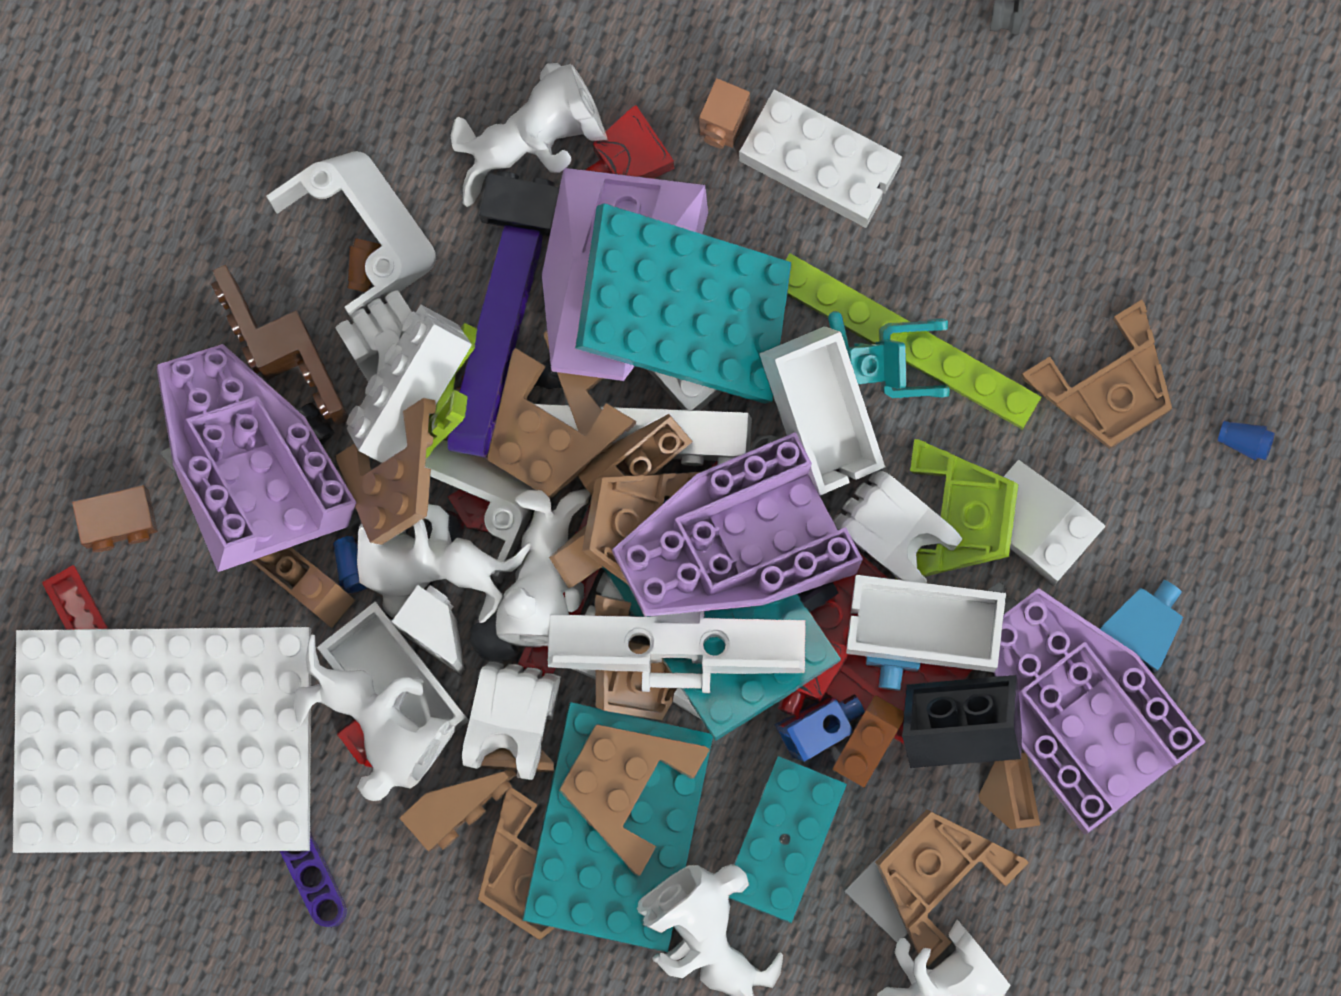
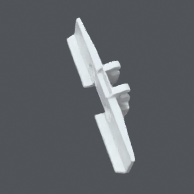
[548,611,805,693]

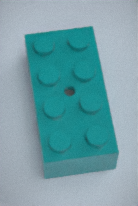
[729,756,847,924]

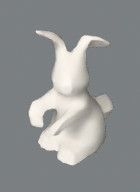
[450,63,608,207]
[496,489,592,647]
[357,504,531,623]
[294,634,455,801]
[637,864,783,996]
[877,920,1011,996]

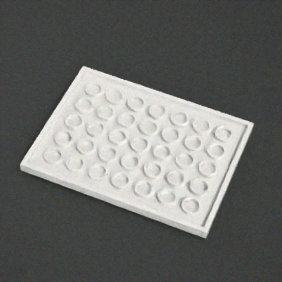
[13,627,311,853]

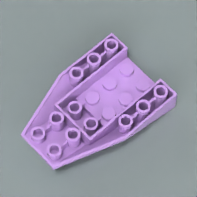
[542,168,708,381]
[157,344,356,572]
[612,432,863,617]
[993,588,1205,835]

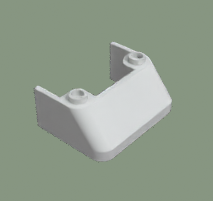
[266,151,436,323]
[425,440,535,584]

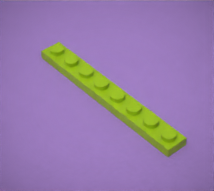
[786,253,1041,430]

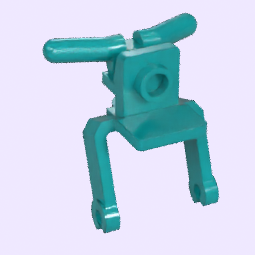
[828,311,950,398]

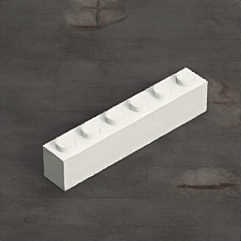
[535,404,752,466]

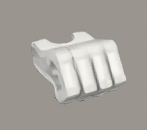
[335,290,455,390]
[833,470,963,583]
[462,662,561,780]

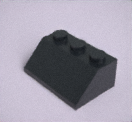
[902,675,1022,768]

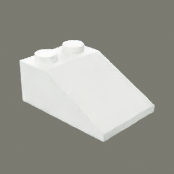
[1004,460,1105,586]

